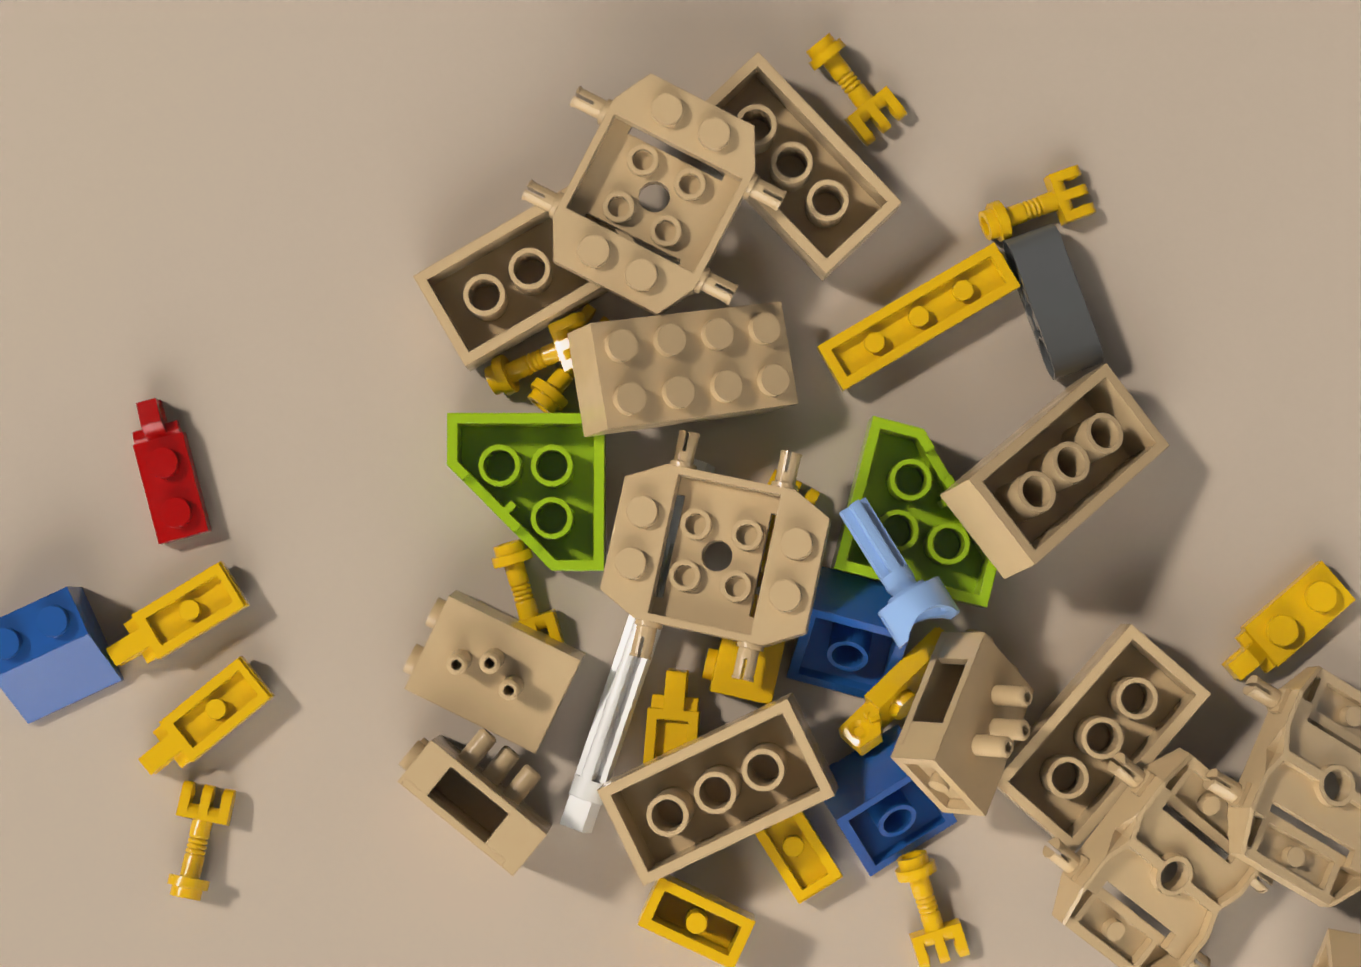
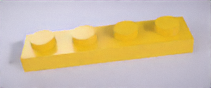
[816,242,1020,392]

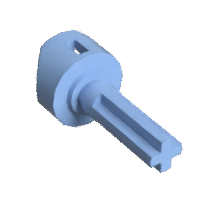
[839,497,960,649]

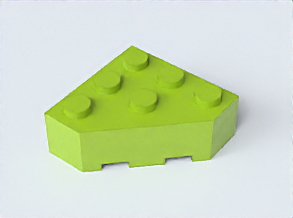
[447,413,606,571]
[831,416,997,608]

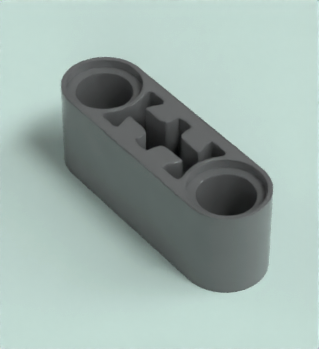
[1003,223,1104,380]

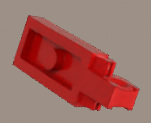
[132,398,212,545]

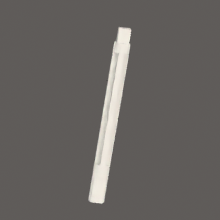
[560,459,715,833]

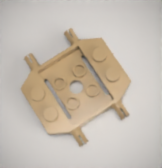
[521,73,787,316]
[600,430,831,682]
[1203,666,1361,907]
[1043,748,1274,967]

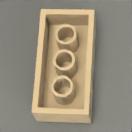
[706,52,902,281]
[413,186,635,372]
[567,301,799,437]
[940,363,1170,579]
[997,624,1211,852]
[597,692,839,886]

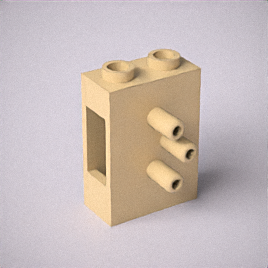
[403,590,586,753]
[891,629,1034,816]
[397,728,552,876]

